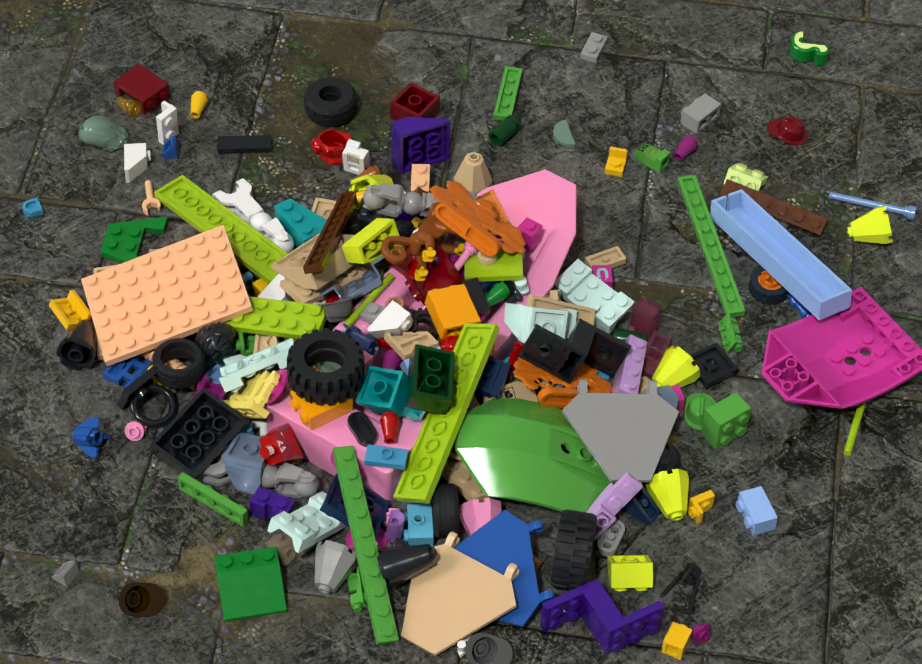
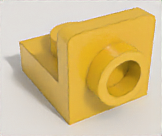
[604,147,628,177]
[687,490,715,524]

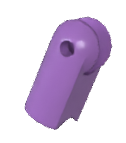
[385,510,405,543]

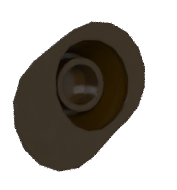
[116,582,166,617]

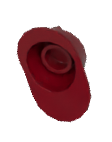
[767,117,808,145]

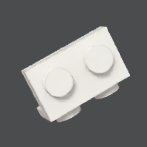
[156,101,179,145]

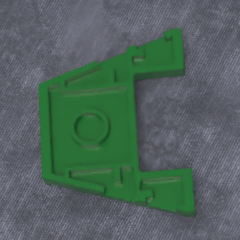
[100,217,168,264]

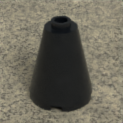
[56,320,96,371]
[377,544,438,589]

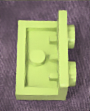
[724,163,768,191]

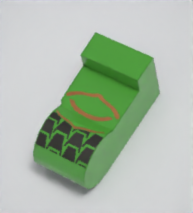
[634,142,670,174]

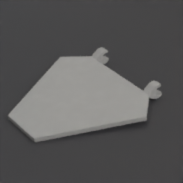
[562,379,679,482]

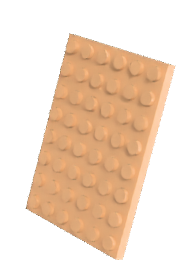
[81,225,254,367]

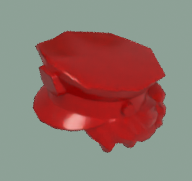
[311,129,352,165]

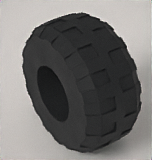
[304,77,357,127]

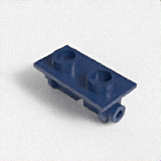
[341,324,381,355]

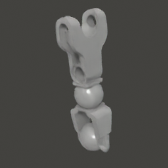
[363,184,478,217]
[199,444,320,498]

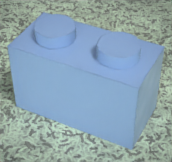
[736,486,778,535]

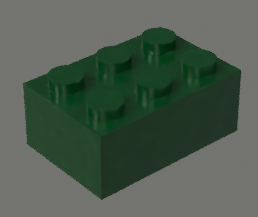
[406,344,455,415]

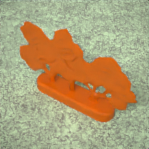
[429,181,526,257]
[513,357,612,408]

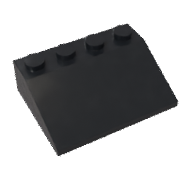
[150,387,249,479]

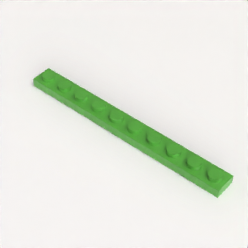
[677,175,745,318]
[332,445,399,645]

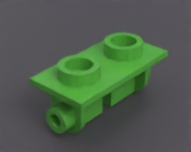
[718,313,744,354]
[347,567,369,612]

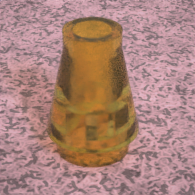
[116,96,142,117]

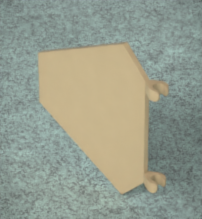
[401,532,520,656]

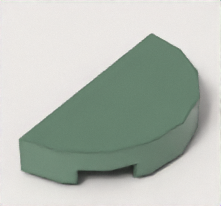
[553,120,575,149]

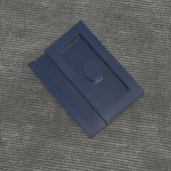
[474,357,511,399]

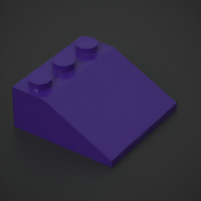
[392,117,451,174]

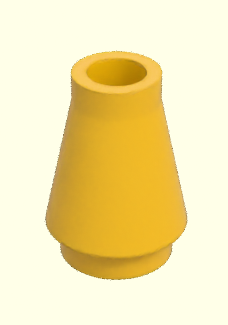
[190,91,208,118]

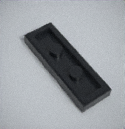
[217,135,272,154]

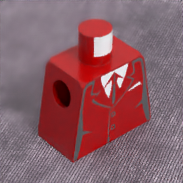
[259,423,303,466]

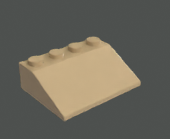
[270,233,359,291]

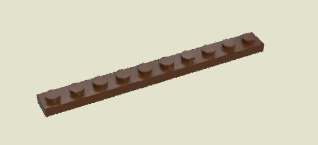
[303,190,359,275]

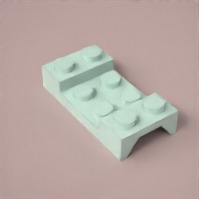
[553,259,635,334]
[219,338,294,393]
[267,491,347,553]

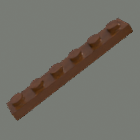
[720,179,828,237]

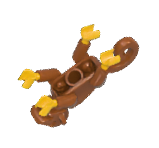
[380,202,464,281]

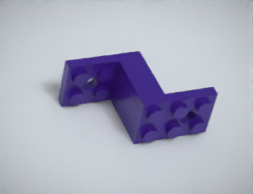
[540,579,664,654]

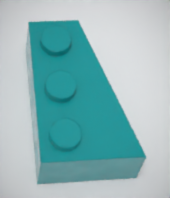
[274,198,327,247]

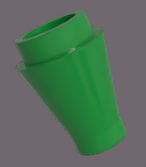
[485,282,511,307]

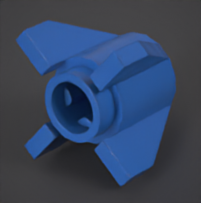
[72,417,111,458]

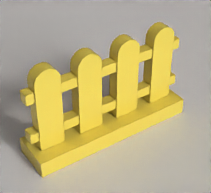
[222,370,280,419]

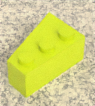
[342,218,404,264]

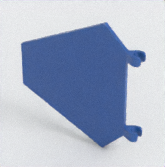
[453,510,555,627]

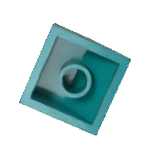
[356,365,408,418]

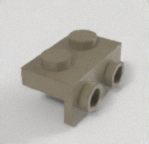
[265,532,317,566]

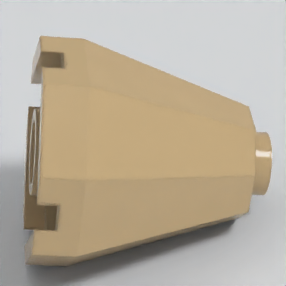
[453,152,493,194]

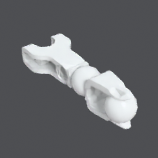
[212,178,295,253]

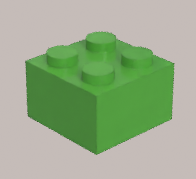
[701,393,751,449]

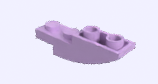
[587,472,643,541]

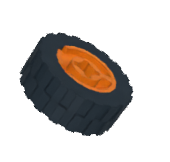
[749,266,789,305]

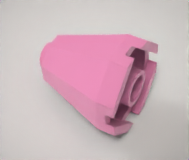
[459,498,502,536]

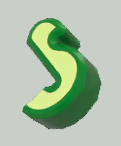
[789,31,830,65]

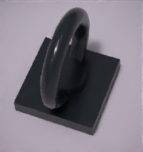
[117,367,177,428]

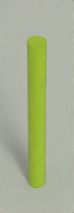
[344,273,394,327]
[843,402,866,456]

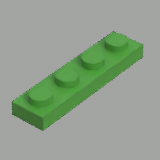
[493,66,522,121]
[178,472,249,527]

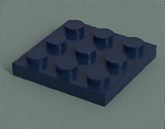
[320,473,390,537]

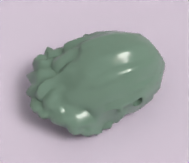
[78,116,129,152]

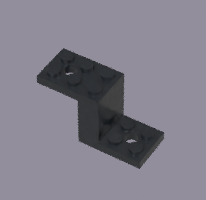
[518,318,631,384]

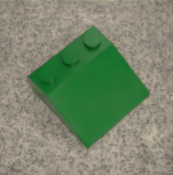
[214,547,287,622]

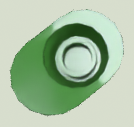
[685,393,716,431]

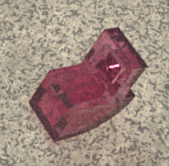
[642,331,672,378]

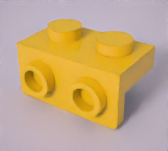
[49,290,91,330]

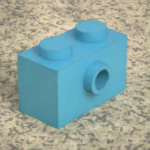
[403,504,434,547]

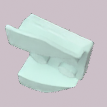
[504,303,577,348]

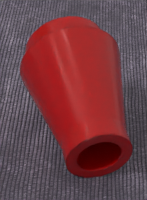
[380,412,400,444]

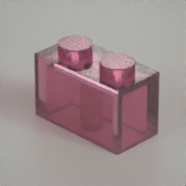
[629,296,662,343]

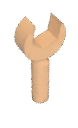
[142,180,161,216]

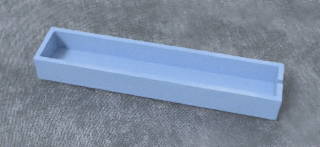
[710,189,852,320]

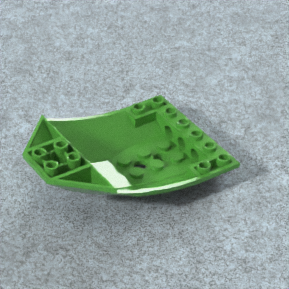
[455,397,616,512]

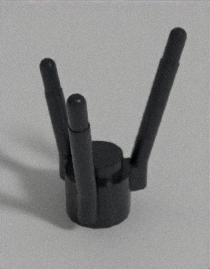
[660,563,701,615]

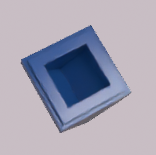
[162,135,180,159]

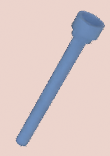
[829,192,917,221]

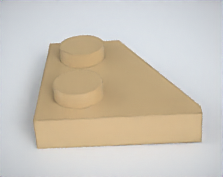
[384,331,439,360]

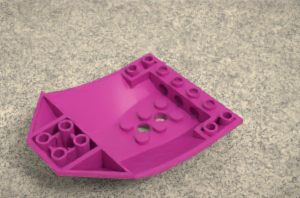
[762,287,922,409]

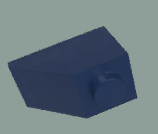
[622,486,661,525]

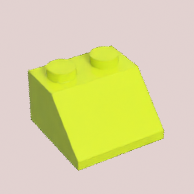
[607,555,653,591]

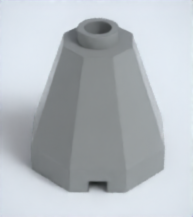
[315,540,358,594]

